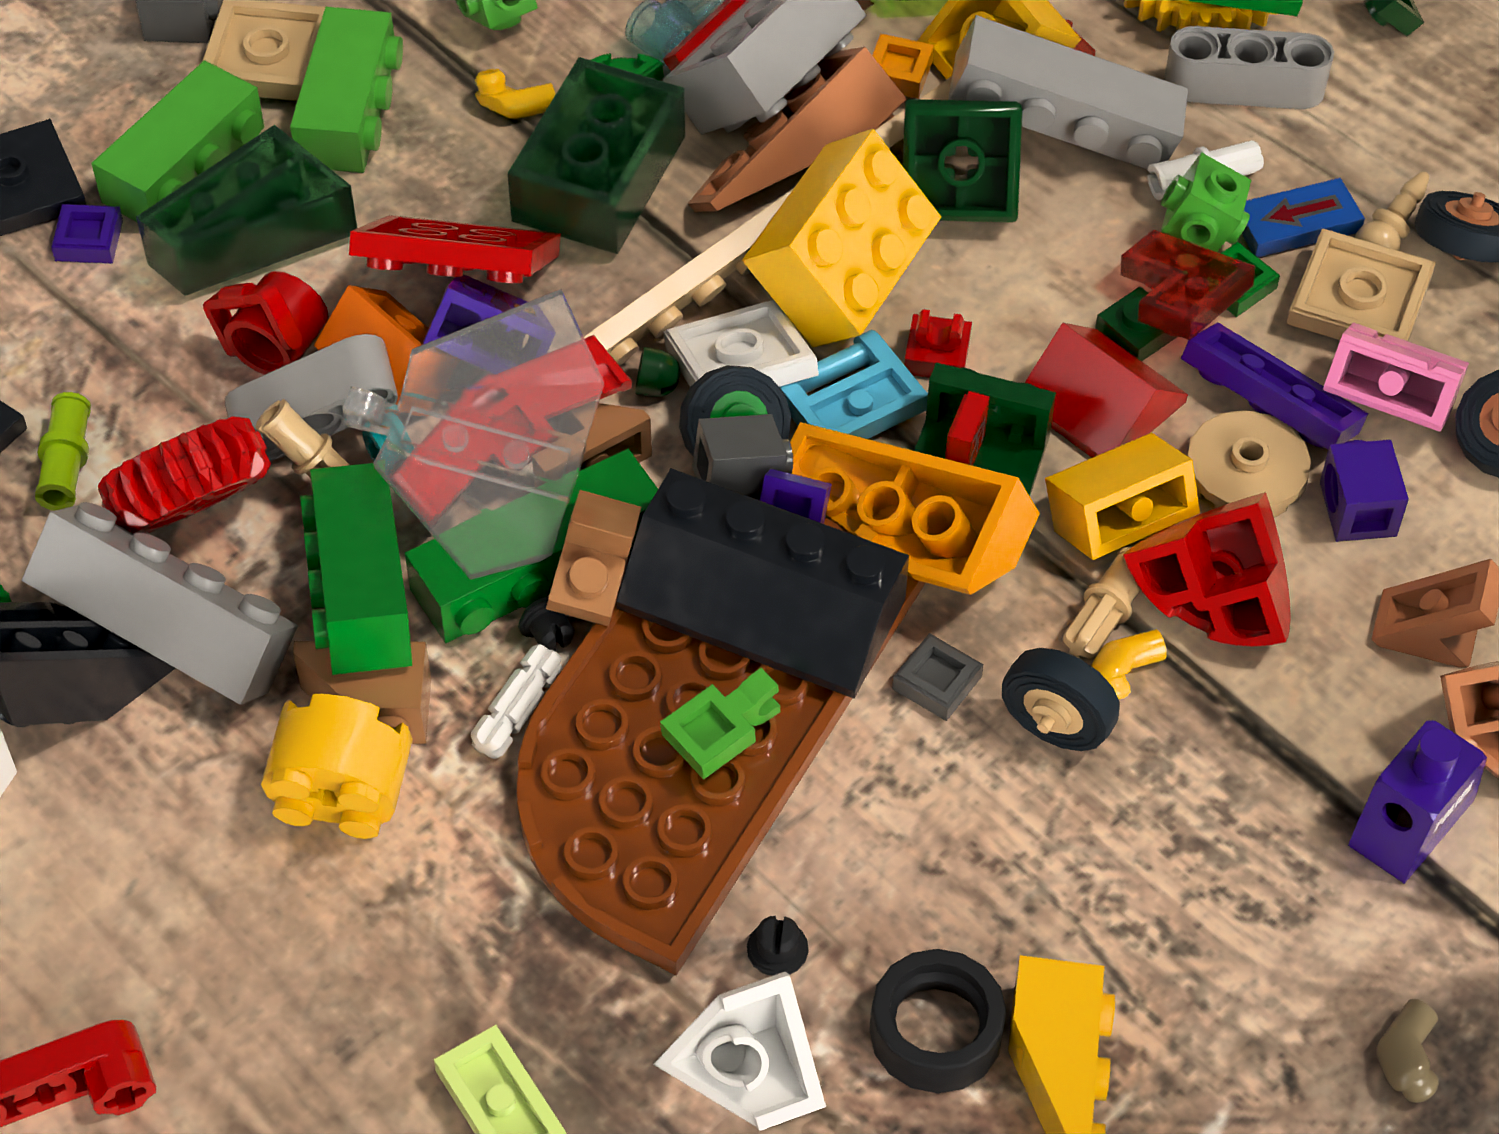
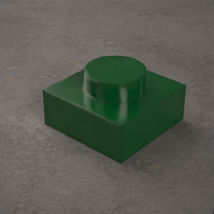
[1364,0,1424,36]
[1095,286,1182,361]

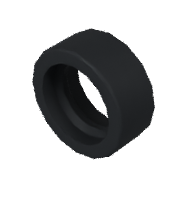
[869,949,1007,1093]

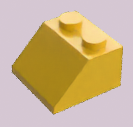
[917,0,1081,80]

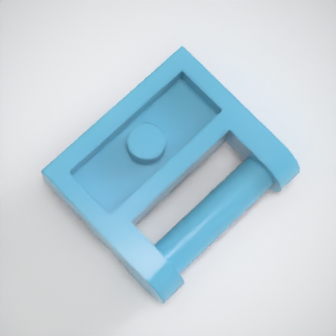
[779,330,928,439]

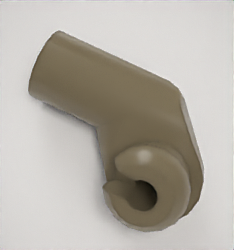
[1376,999,1439,1103]

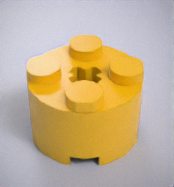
[261,693,413,839]

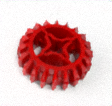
[98,416,271,534]

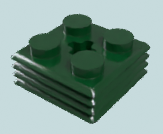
[903,99,1022,222]

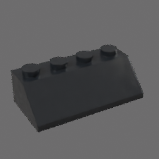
[616,468,909,699]

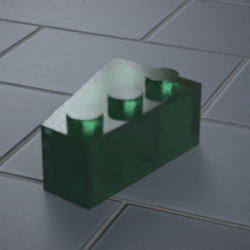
[136,125,357,296]

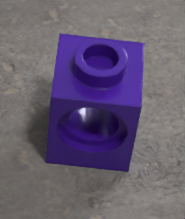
[1320,440,1409,542]

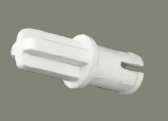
[1147,140,1264,200]

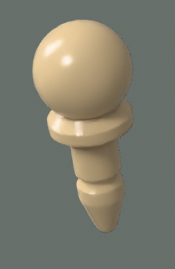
[1354,171,1429,251]

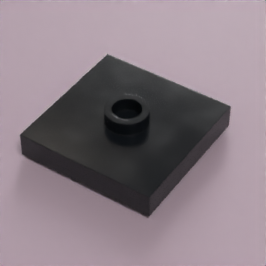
[0,119,87,236]

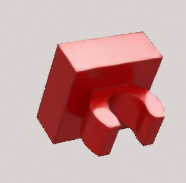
[904,309,972,378]

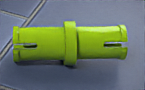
[35,392,91,511]

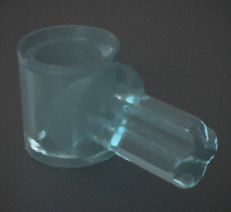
[625,0,725,69]

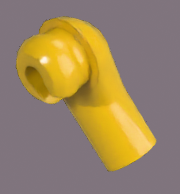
[475,69,558,119]
[1091,629,1167,699]

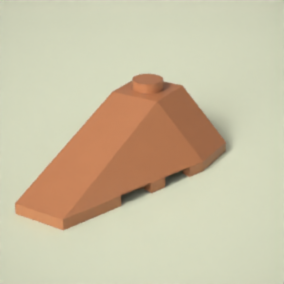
[688,47,906,212]

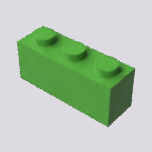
[290,6,403,173]
[91,60,265,231]

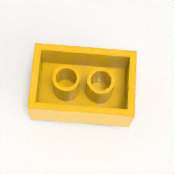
[742,129,941,348]

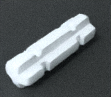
[471,644,562,759]

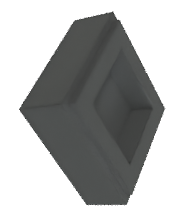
[892,633,984,721]

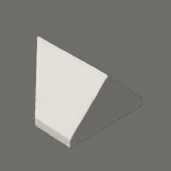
[653,971,826,1131]

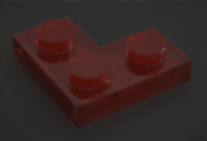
[1120,229,1255,340]

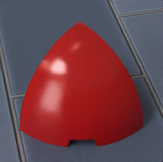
[1123,492,1291,647]

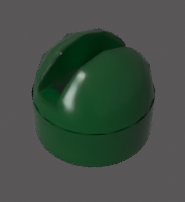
[635,347,681,397]

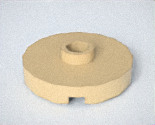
[1187,410,1311,518]

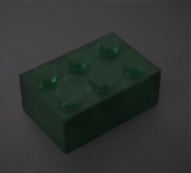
[507,57,685,254]

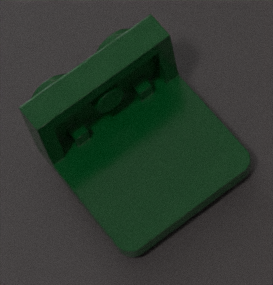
[914,362,1056,496]

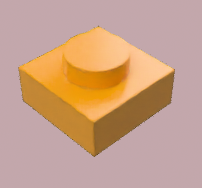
[872,33,934,99]

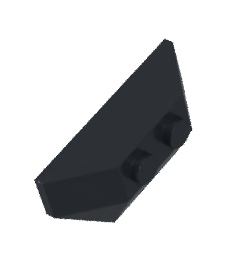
[0,602,176,727]

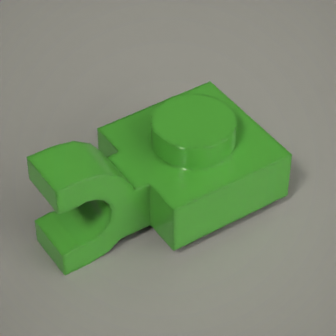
[660,667,781,780]

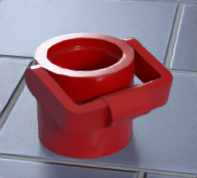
[203,271,329,375]

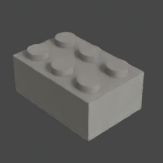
[663,0,867,134]

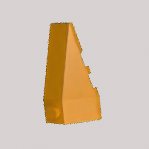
[790,422,1040,595]

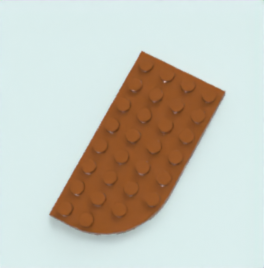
[517,518,926,976]

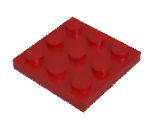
[349,215,561,283]

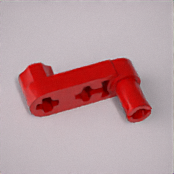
[0,1020,156,1127]

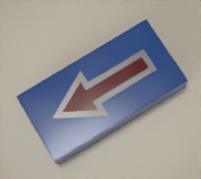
[1242,178,1365,257]

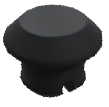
[518,596,575,652]
[747,916,809,976]

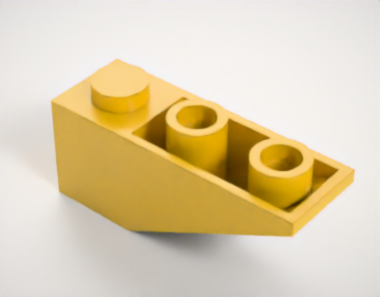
[1008,955,1115,1134]

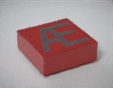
[945,391,990,466]

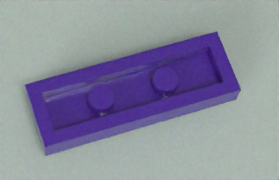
[1181,322,1368,449]

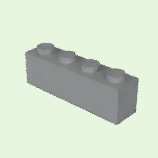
[948,15,1188,169]
[21,502,299,705]

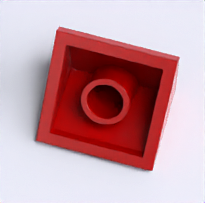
[1025,322,1188,458]

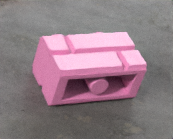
[1323,322,1469,432]

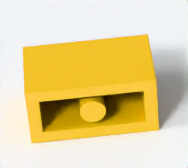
[1045,433,1200,560]

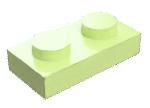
[434,1025,567,1134]

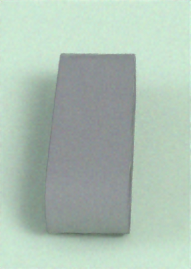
[1164,26,1334,109]
[225,334,398,461]

